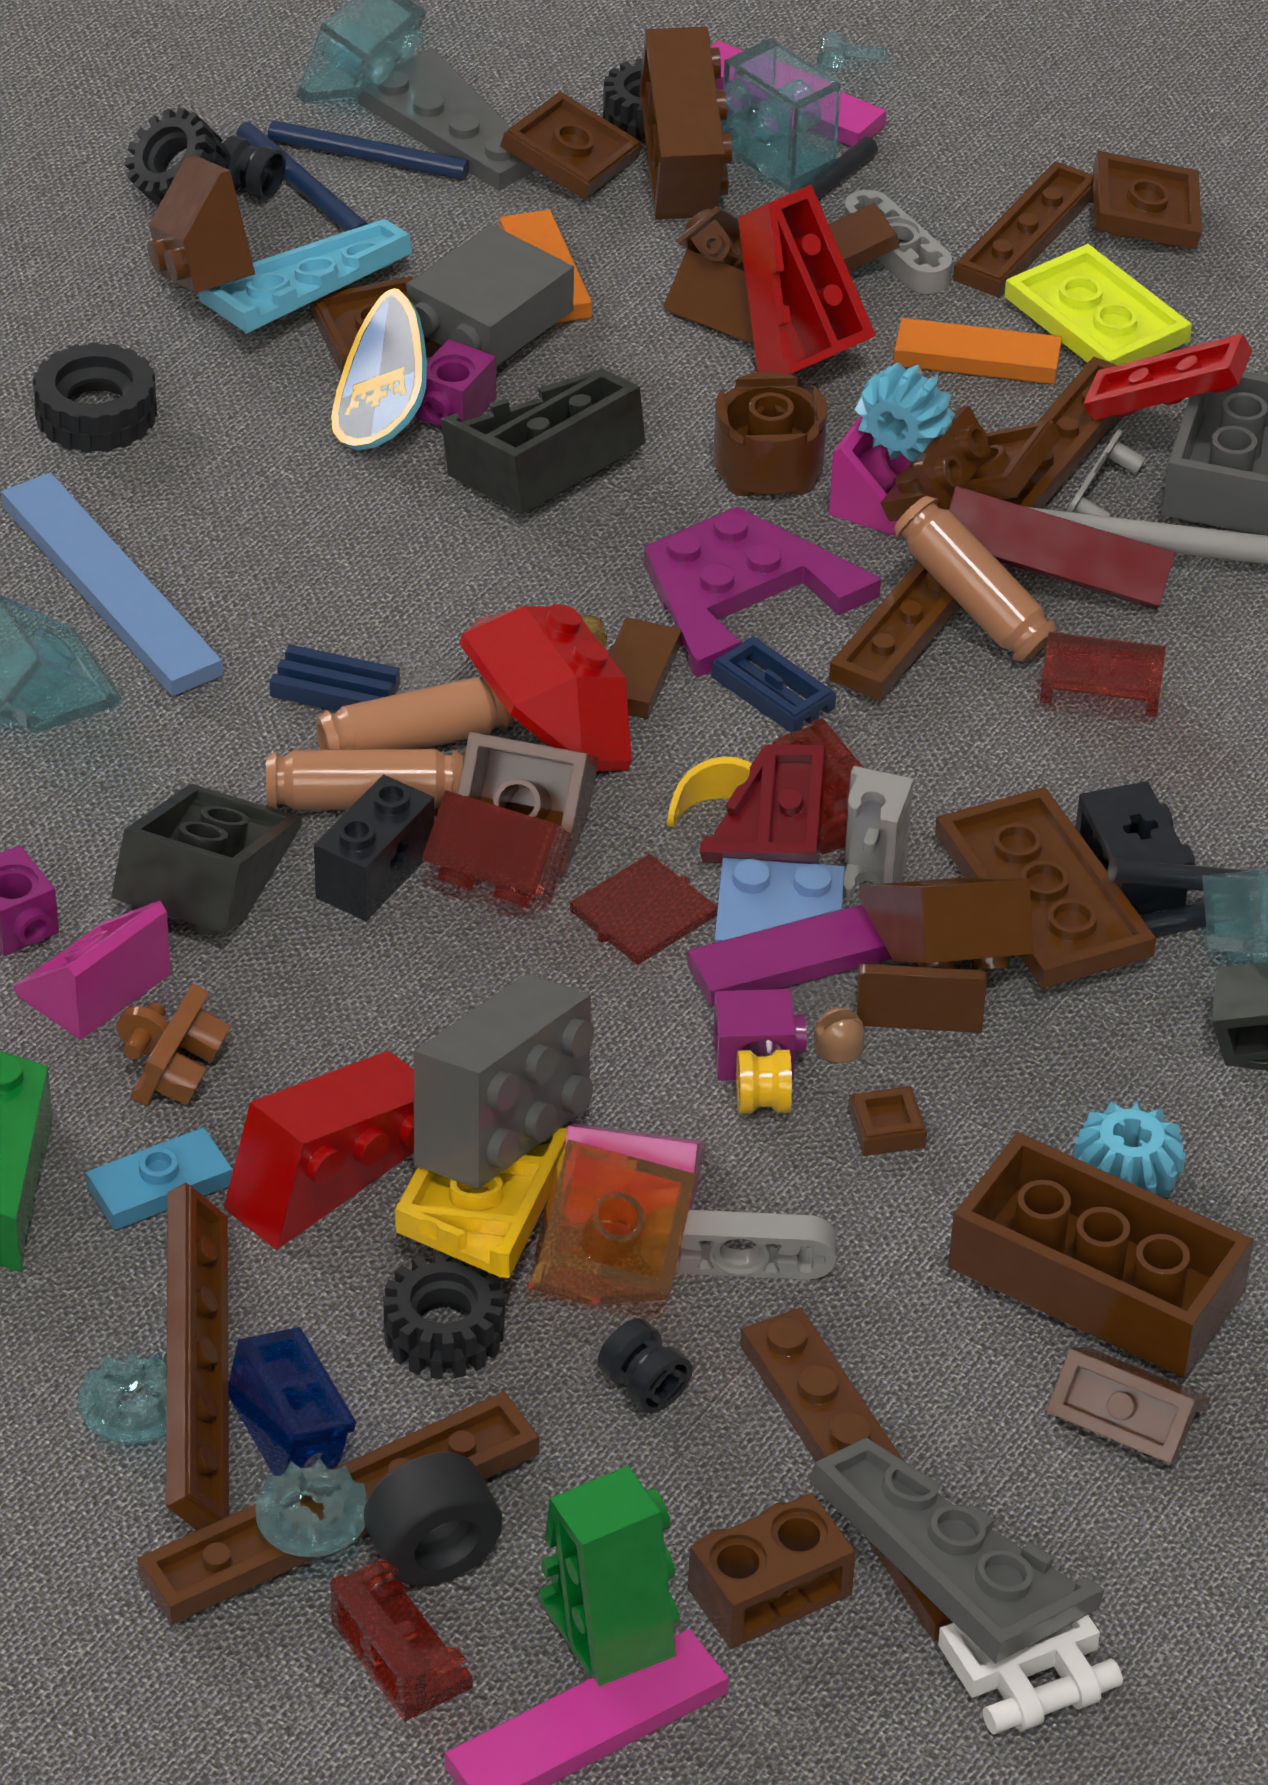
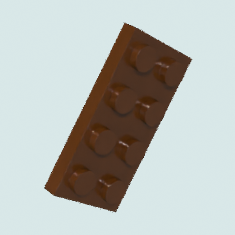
[935,787,1156,989]

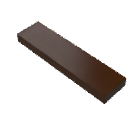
[953,161,1093,298]

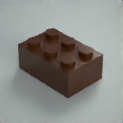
[639,26,732,220]

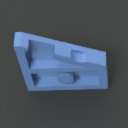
[714,857,845,943]

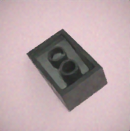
[111,784,302,935]

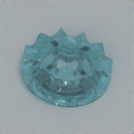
[78,1349,167,1444]
[256,1457,367,1557]

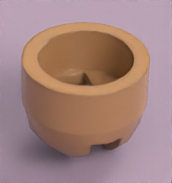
[814,1007,865,1063]

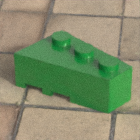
[0,1051,53,1273]
[538,1465,680,1686]

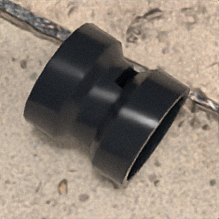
[222,135,286,200]
[597,1318,693,1414]

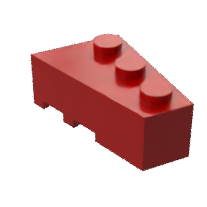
[738,184,876,374]
[224,1050,414,1250]

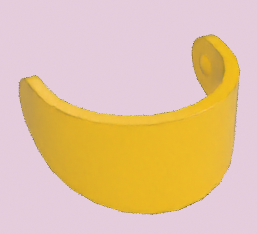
[667,756,752,828]

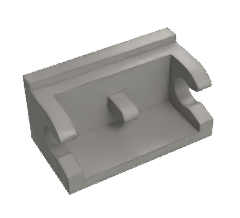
[843,766,914,898]

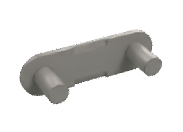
[1066,428,1146,517]

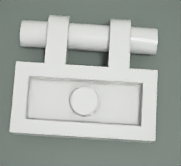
[938,1615,1123,1735]

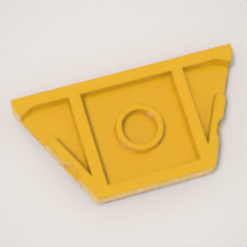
[395,1128,567,1278]

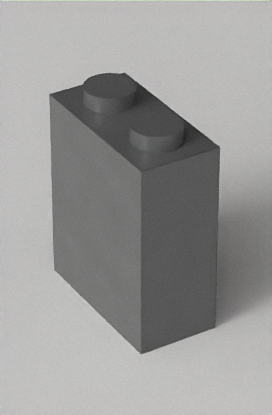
[407,224,574,366]

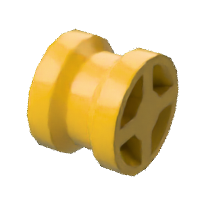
[736,1049,792,1114]

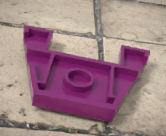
[644,507,881,678]

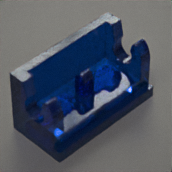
[228,1327,357,1489]

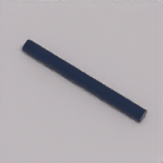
[268,120,469,180]
[236,122,368,232]

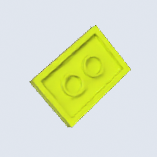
[1004,244,1192,365]

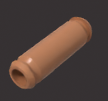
[894,496,1057,663]
[316,677,515,750]
[266,749,463,810]

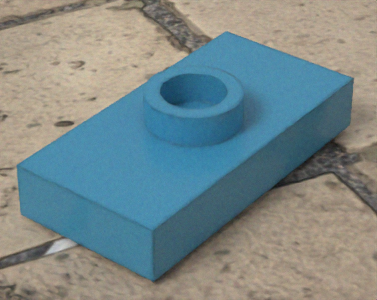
[86,1127,233,1230]

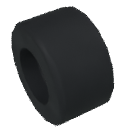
[364,1452,502,1586]

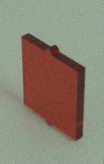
[570,854,718,965]

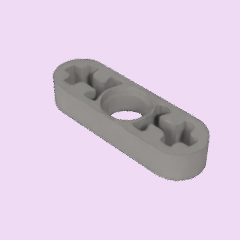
[844,190,952,294]
[643,1209,836,1280]

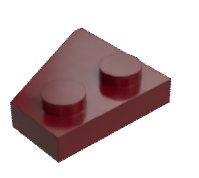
[700,744,827,864]

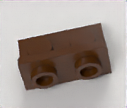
[880,406,992,522]

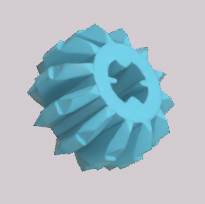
[854,362,955,462]
[1073,1101,1186,1198]

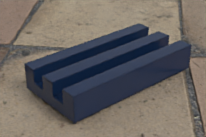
[711,636,836,735]
[269,644,400,711]

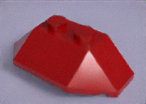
[459,604,632,770]

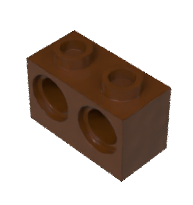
[688,1492,856,1650]

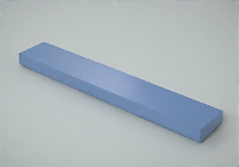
[1,472,223,697]

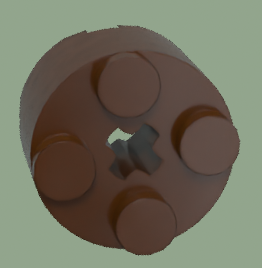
[713,372,827,497]

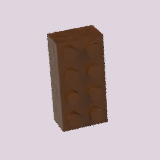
[948,1132,1254,1378]

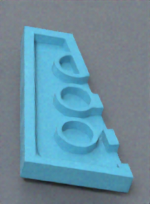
[198,219,412,333]

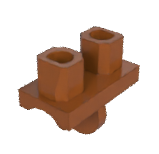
[116,983,231,1106]

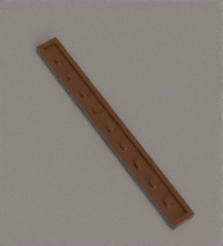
[829,356,1119,701]

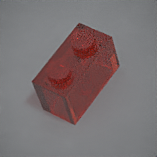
[422,790,573,909]

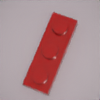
[1083,333,1253,421]

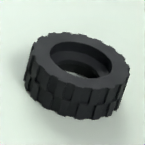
[33,342,157,453]

